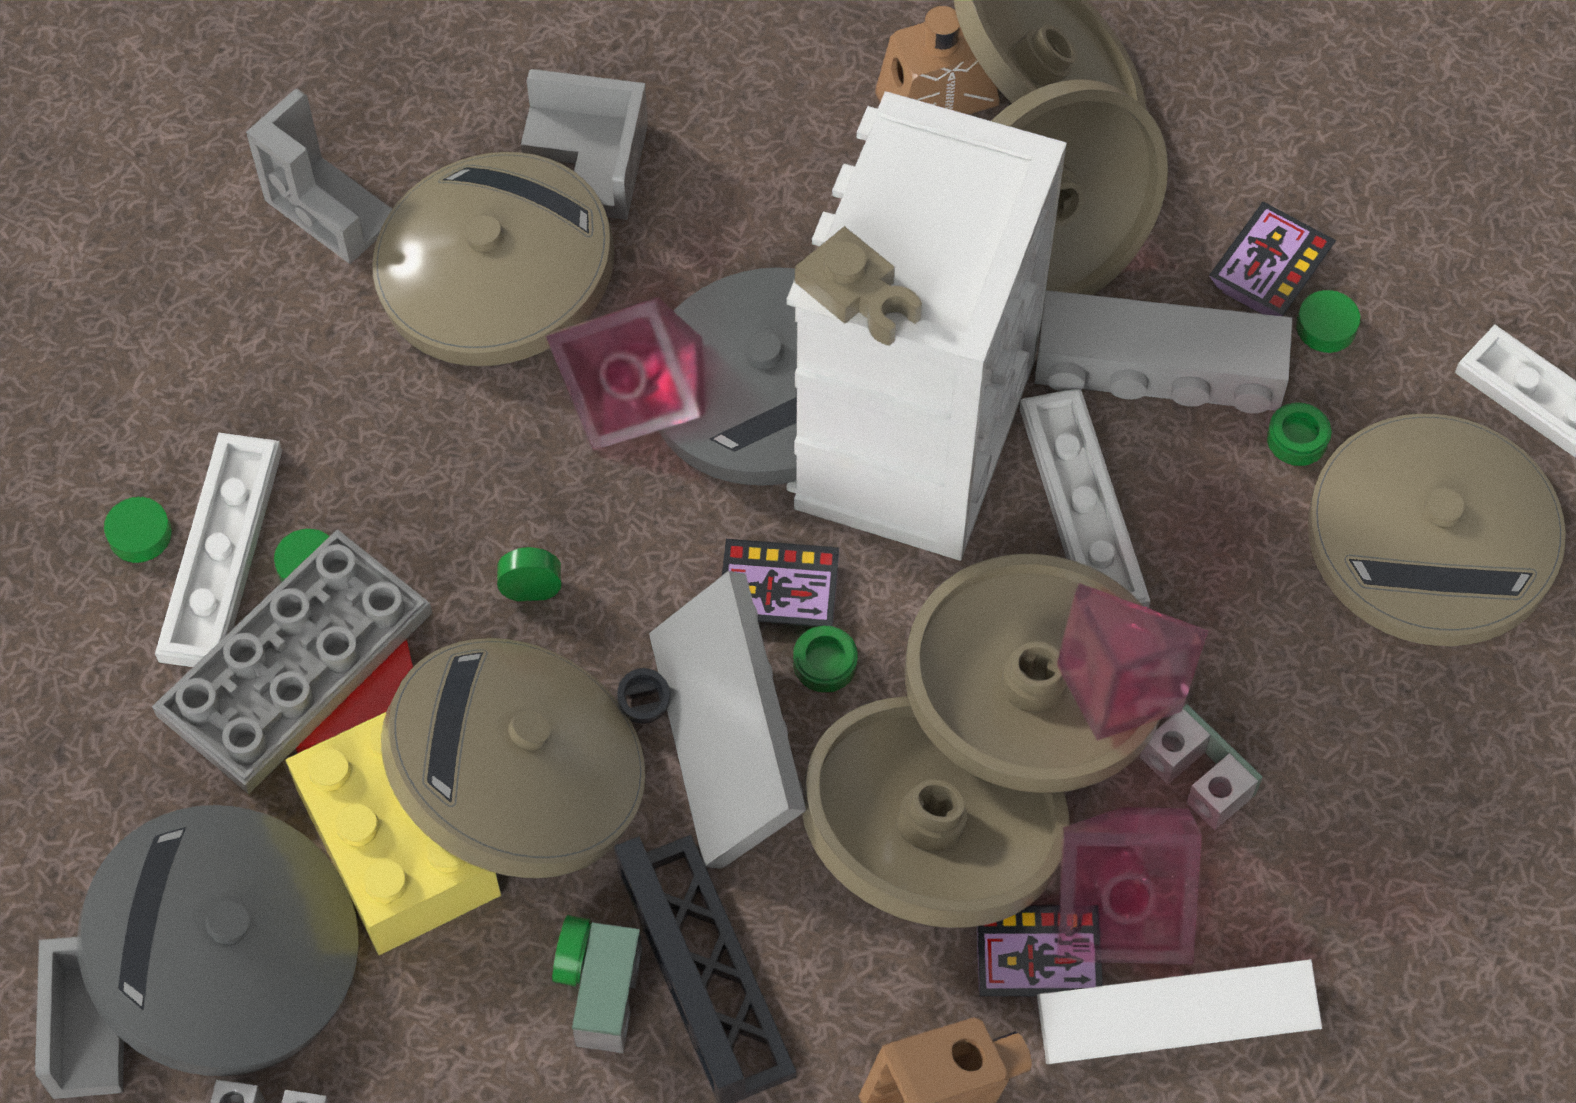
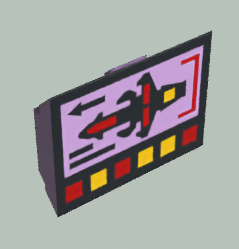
[1209,202,1337,316]
[722,539,839,626]
[977,905,1103,996]

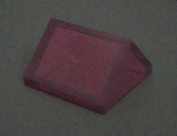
[546,297,705,451]
[1057,583,1209,741]

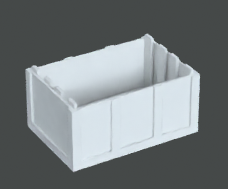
[787,91,1067,561]

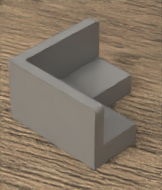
[521,69,648,220]
[246,89,392,264]
[35,937,124,1099]

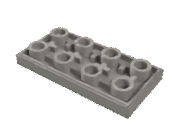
[152,529,432,794]
[649,571,806,869]

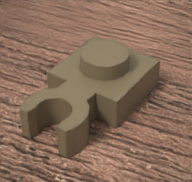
[795,226,922,346]

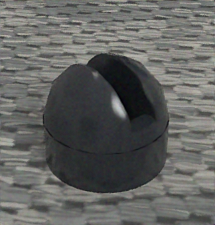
[617,668,670,724]

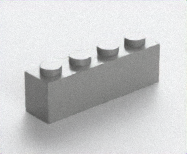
[1035,290,1292,413]

